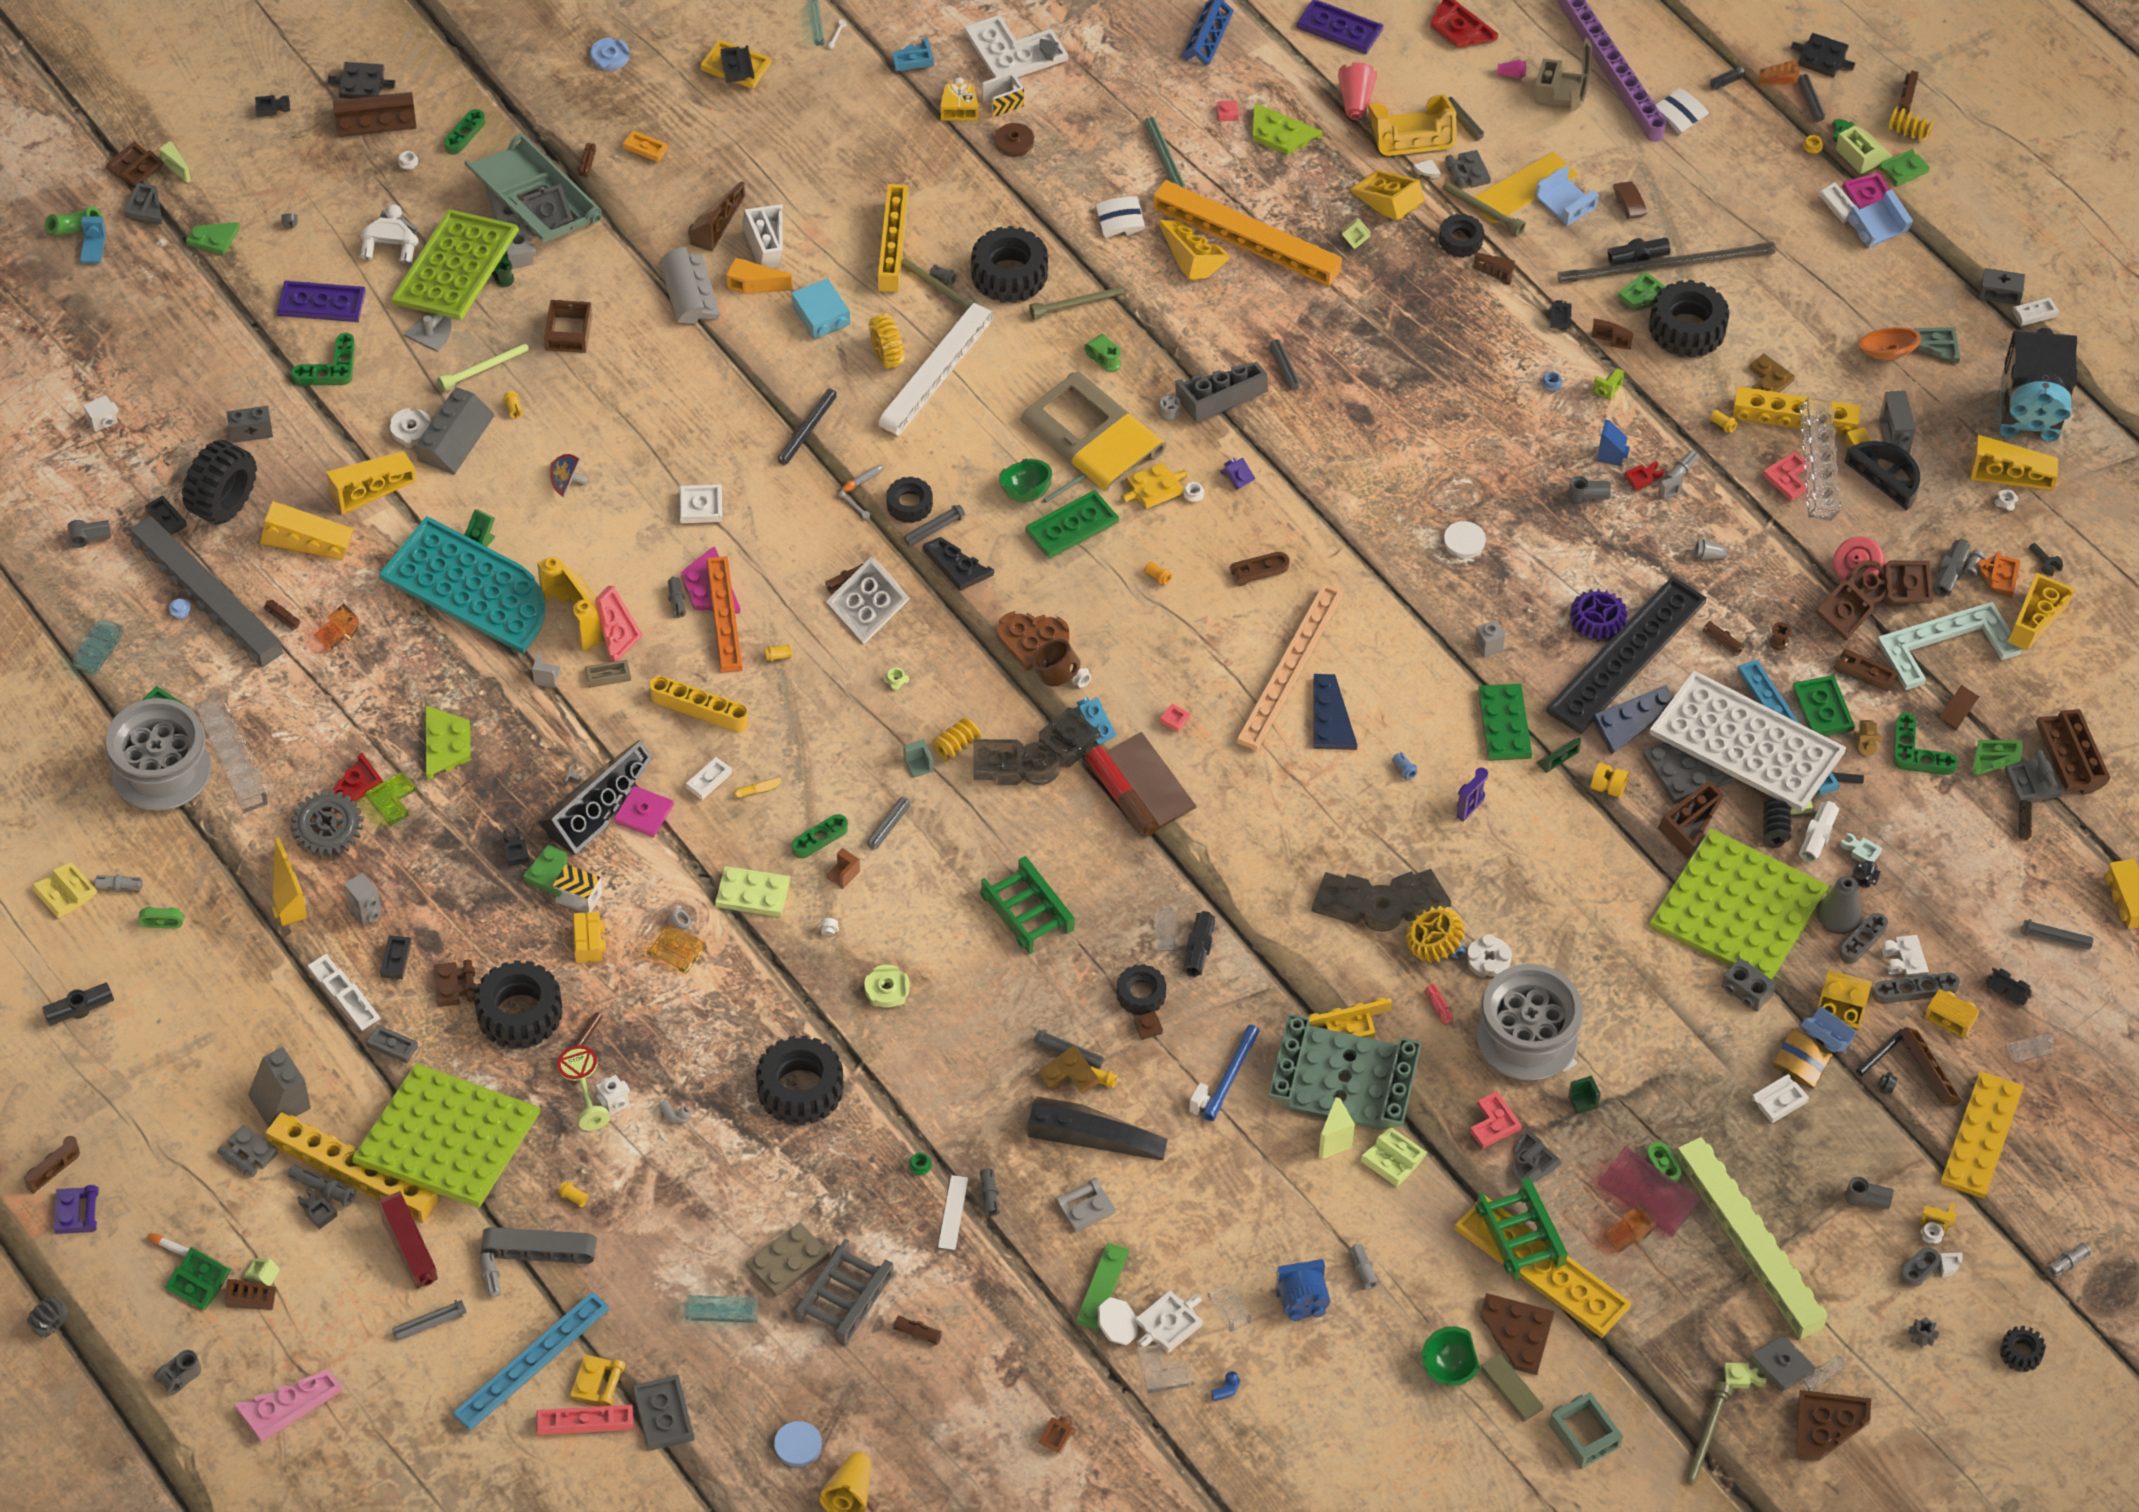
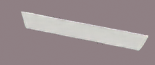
[938,1175,968,1250]

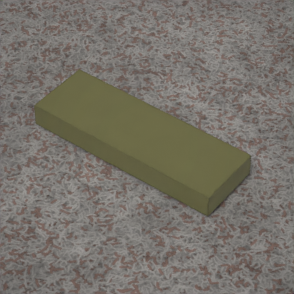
[1481,1354,1544,1422]

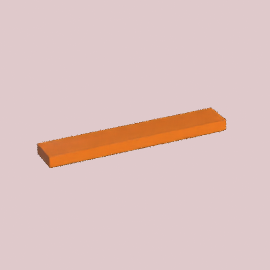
[706,556,742,673]

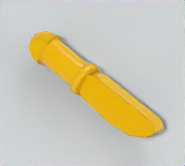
[733,777,781,798]

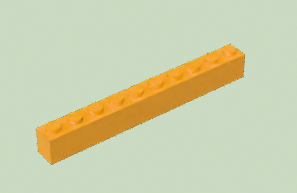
[1153,180,1342,286]

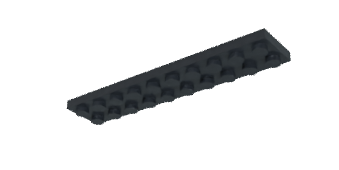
[1546,576,1707,734]

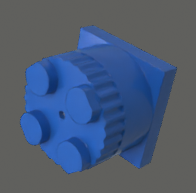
[1275,1259,1330,1321]

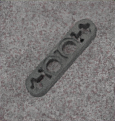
[1873,972,1960,1004]

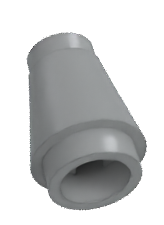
[1694,539,1727,560]

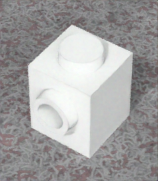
[83,396,119,432]

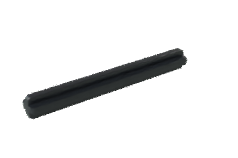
[778,388,837,465]

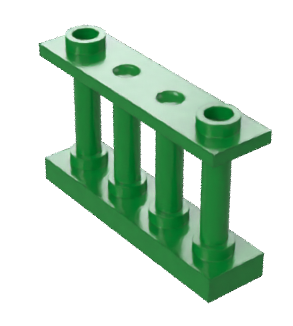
[980,856,1075,954]
[1475,1177,1568,1282]

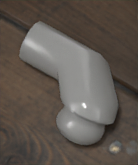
[658,1100,691,1124]

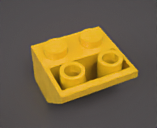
[1817,970,1872,1029]

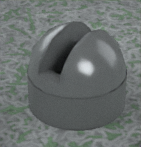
[281,213,298,229]

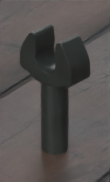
[2029,543,2063,576]

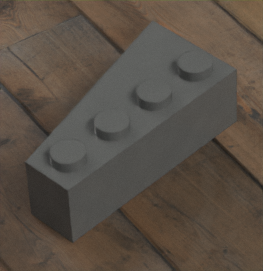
[1175,362,1268,423]

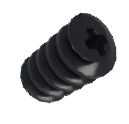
[1763,799,1791,848]

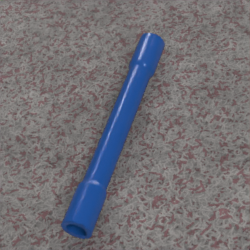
[1202,1025,1260,1121]

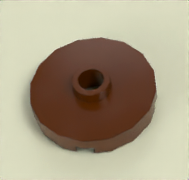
[995,123,1034,157]

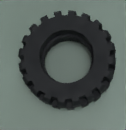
[971,226,1048,303]
[1649,280,1730,358]
[182,440,257,524]
[474,960,563,1049]
[756,1035,844,1125]

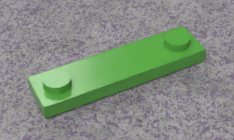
[1076,1242,1129,1331]

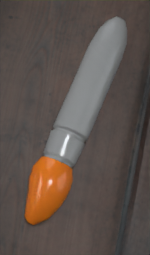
[841,465,884,492]

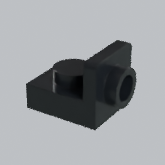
[1549,300,1572,329]

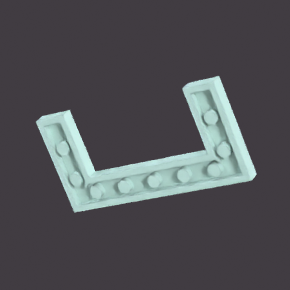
[1877,602,2022,690]

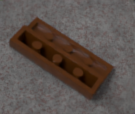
[333,92,417,137]
[2036,709,2111,795]

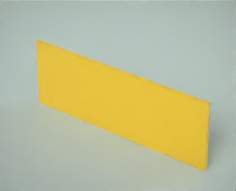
[1473,152,1578,224]

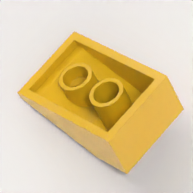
[1350,170,1425,220]

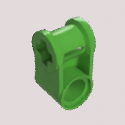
[1084,334,1121,372]

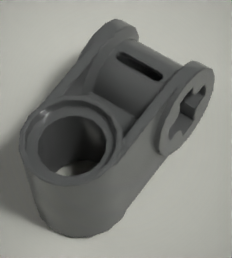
[154,1350,201,1395]

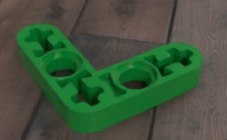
[291,333,355,385]
[1893,713,1958,775]

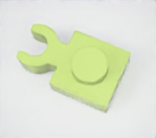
[1724,1363,1767,1389]

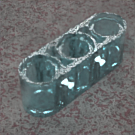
[73,618,123,675]

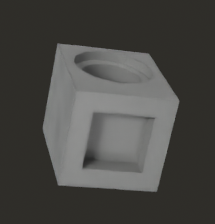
[1474,620,1505,658]

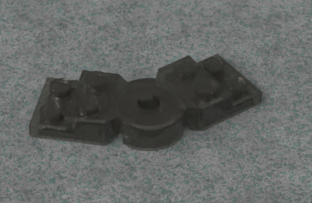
[973,707,1100,785]
[1311,868,1451,932]

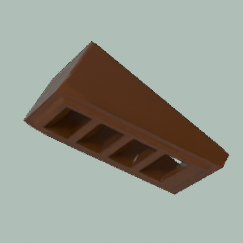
[1473,252,1515,284]
[224,1279,276,1310]

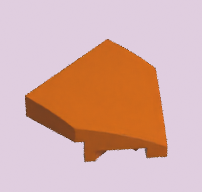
[1976,551,2020,597]

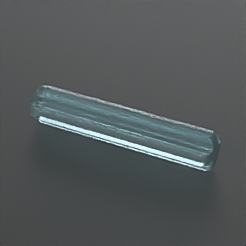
[808,0,825,46]

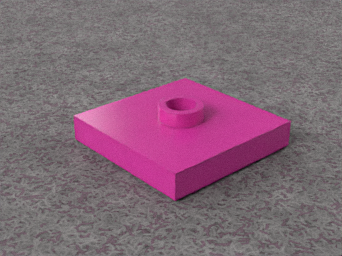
[614,786,674,838]

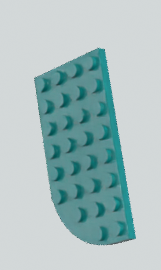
[379,516,545,654]

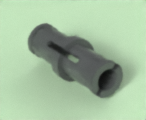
[979,1168,1000,1216]

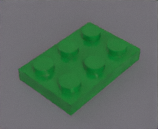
[1792,675,1855,736]

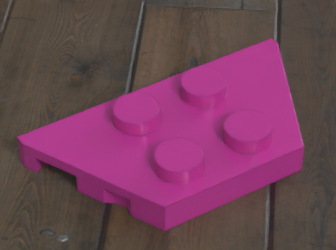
[681,547,741,614]

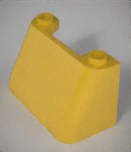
[1368,94,1457,156]
[537,557,605,652]

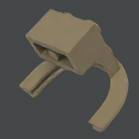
[1535,38,1592,111]

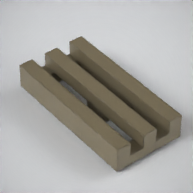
[585,659,631,688]

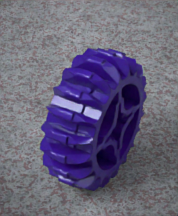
[1569,588,1628,642]

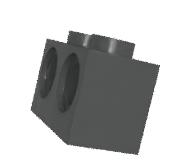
[1721,958,1776,1012]

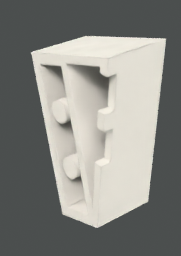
[742,204,783,268]

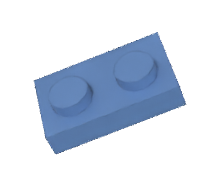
[1801,1007,1857,1052]

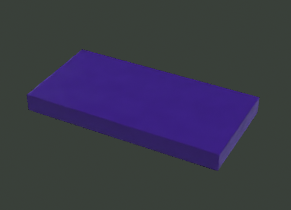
[1296,0,1384,55]
[277,280,366,322]

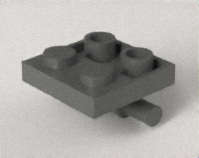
[2004,750,2062,804]

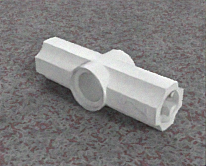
[1799,801,1839,863]

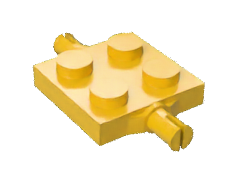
[1121,462,1188,509]

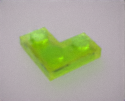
[366,771,416,826]

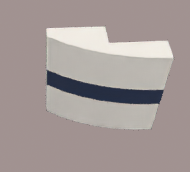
[1656,88,1709,135]
[1096,197,1146,238]

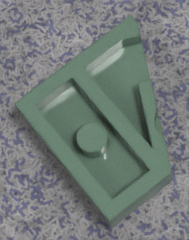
[1914,327,1960,363]

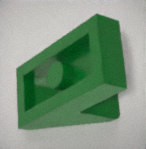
[465,509,495,547]

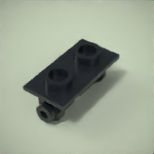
[1985,968,2033,1006]

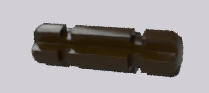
[2018,800,2032,840]

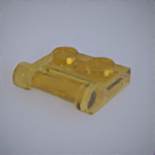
[647,924,706,974]

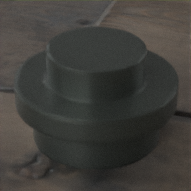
[1878,1072,1897,1094]

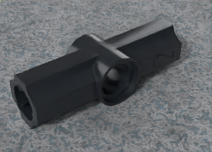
[1607,238,1671,266]
[1183,911,1215,977]
[42,982,114,1026]

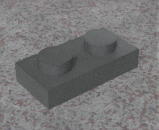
[367,1025,418,1063]

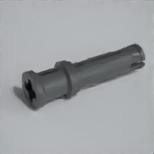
[287,1164,356,1207]

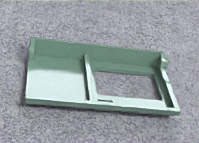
[465,133,602,242]

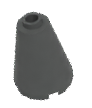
[1818,876,1862,934]

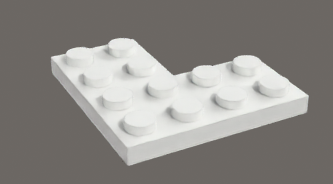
[964,15,1068,78]

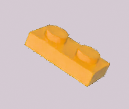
[623,131,668,162]

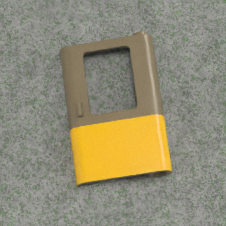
[1020,371,1166,492]

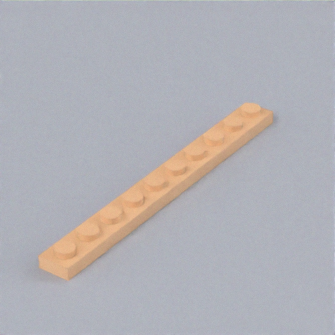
[1237,583,1343,751]

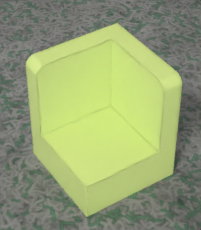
[1342,217,1370,249]

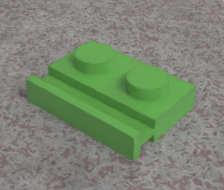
[1879,149,1930,187]

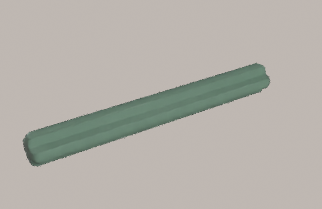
[1145,117,1185,188]

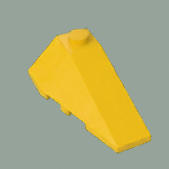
[271,837,308,926]

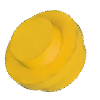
[1803,135,1823,154]

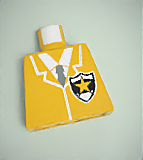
[941,78,978,121]

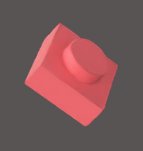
[1217,100,1239,121]
[1160,704,1190,733]

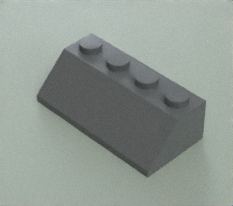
[415,387,494,475]

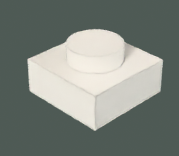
[1189,1083,1210,1115]

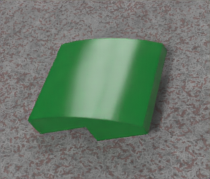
[165,1247,232,1310]

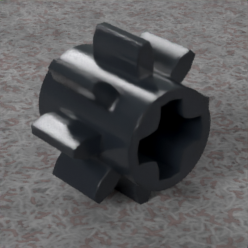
[1852,860,1881,888]

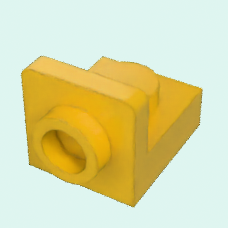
[1919,1202,1958,1233]

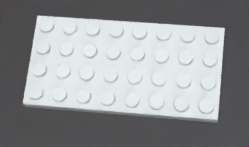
[1650,671,1846,812]

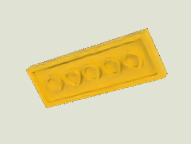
[1940,1071,2024,1199]

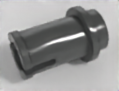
[930,264,957,285]

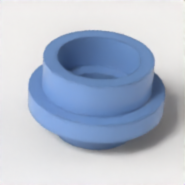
[1542,372,1563,391]

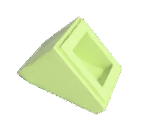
[243,1258,279,1286]

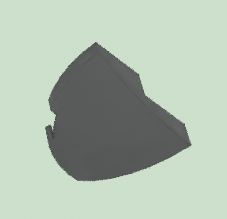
[1512,1130,1562,1182]

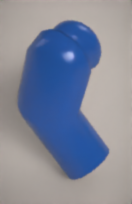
[1211,1371,1240,1401]

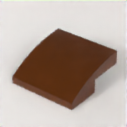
[106,141,164,187]

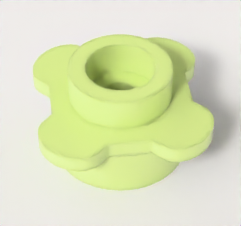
[883,667,909,690]

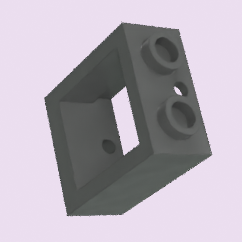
[1879,390,1916,454]

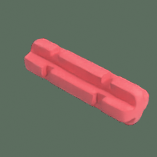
[1425,984,1454,1025]

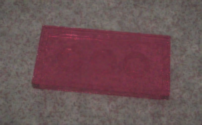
[1598,1146,1701,1237]

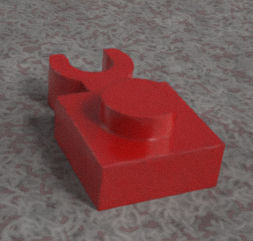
[1624,461,1664,491]

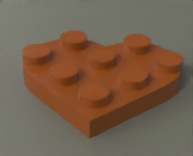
[997,611,1069,671]

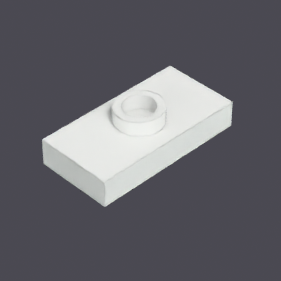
[1818,182,1854,224]
[2012,297,2059,326]

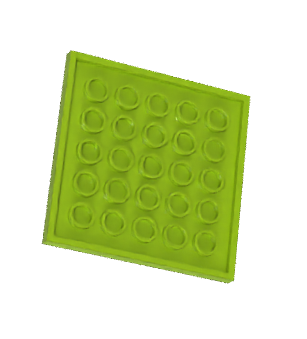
[1649,828,1829,980]
[353,1063,540,1208]

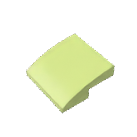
[1361,1128,1427,1187]

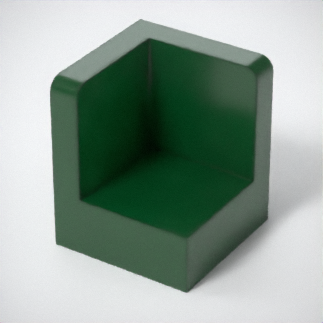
[1568,1075,1601,1114]

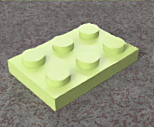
[715,866,790,917]

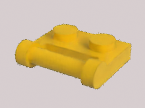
[570,1355,626,1406]

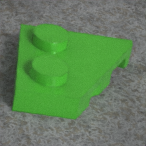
[1973,740,2023,775]

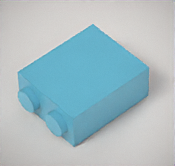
[791,278,850,339]

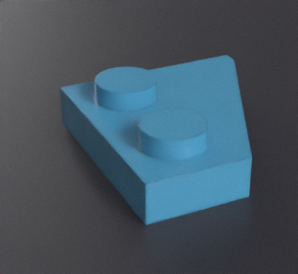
[892,38,934,71]

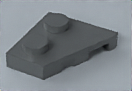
[124,183,162,224]

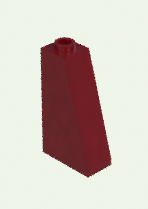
[379,1191,438,1289]

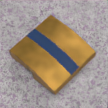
[1772,1029,1833,1089]

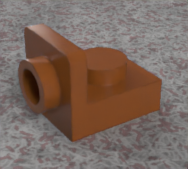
[1038,1416,1077,1454]

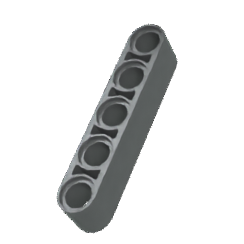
[480,1227,597,1264]

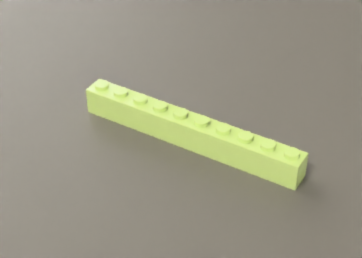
[1676,1137,1827,1340]

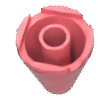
[1338,62,1377,120]

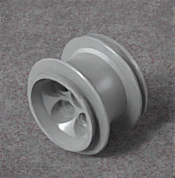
[105,698,211,811]
[1476,964,1583,1081]

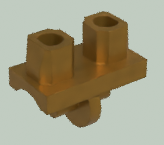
[1854,720,1882,756]

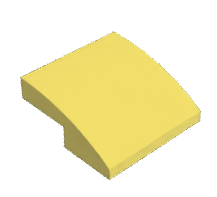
[33,862,97,918]

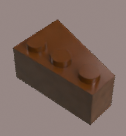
[1658,780,1725,859]

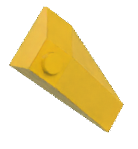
[1159,220,1230,280]

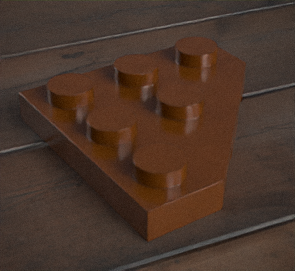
[1480,1293,1555,1375]
[1796,1390,1871,1460]

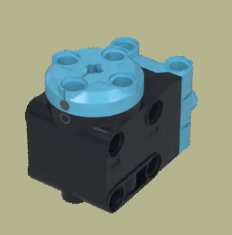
[1998,328,2078,442]

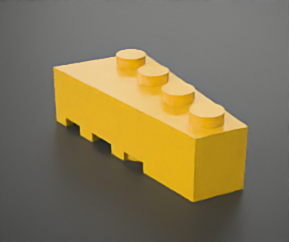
[1970,435,2058,490]
[326,451,417,515]
[260,501,354,560]
[2007,573,2076,650]

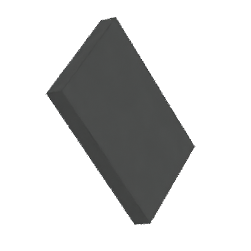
[632,1375,695,1451]

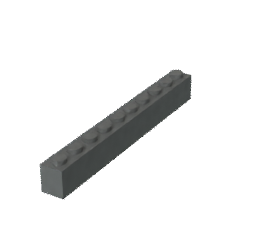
[130,515,283,668]

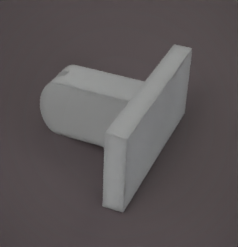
[564,766,581,786]

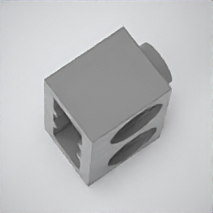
[344,873,382,926]

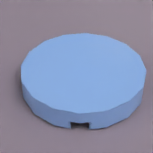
[590,37,629,71]
[774,1421,822,1467]

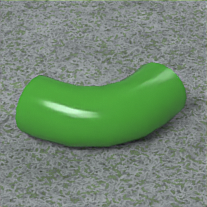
[45,206,102,235]

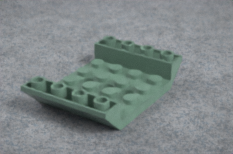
[1268,1013,1422,1130]

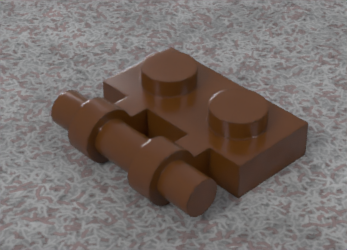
[434,959,477,1007]

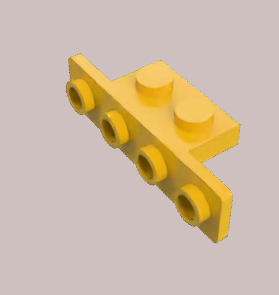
[1307,998,1392,1038]

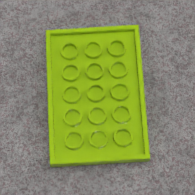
[391,209,519,321]

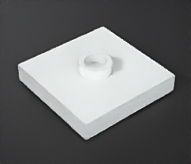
[680,484,723,523]

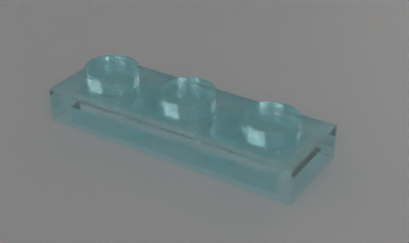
[686,1295,759,1323]

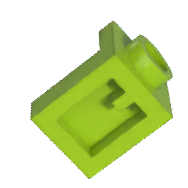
[1593,368,1624,400]

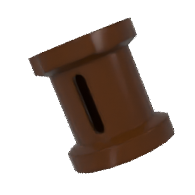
[1769,622,1791,650]

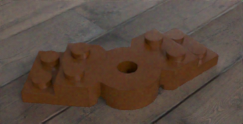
[1815,560,1933,641]

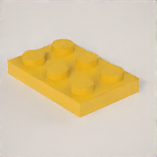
[701,39,771,89]

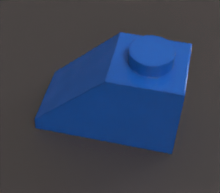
[1597,419,1630,466]

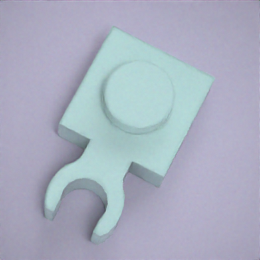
[1840,833,1882,863]

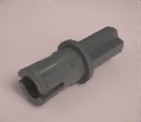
[668,577,686,618]

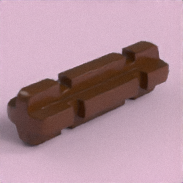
[578,143,596,177]
[264,600,301,630]

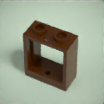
[544,300,592,353]

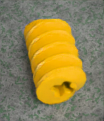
[1889,106,1934,142]
[932,718,982,762]

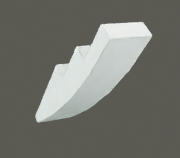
[307,954,381,1032]

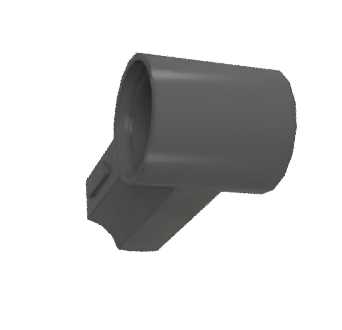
[1567,476,1611,504]
[67,520,111,548]
[1845,1176,1894,1209]

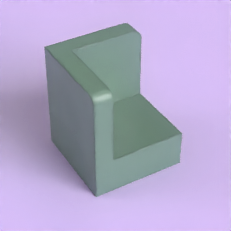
[903,739,933,778]

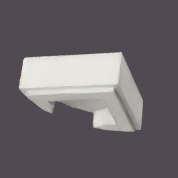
[1413,159,1440,179]
[1939,1253,1963,1278]

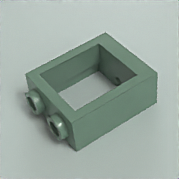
[1549,1392,1623,1469]

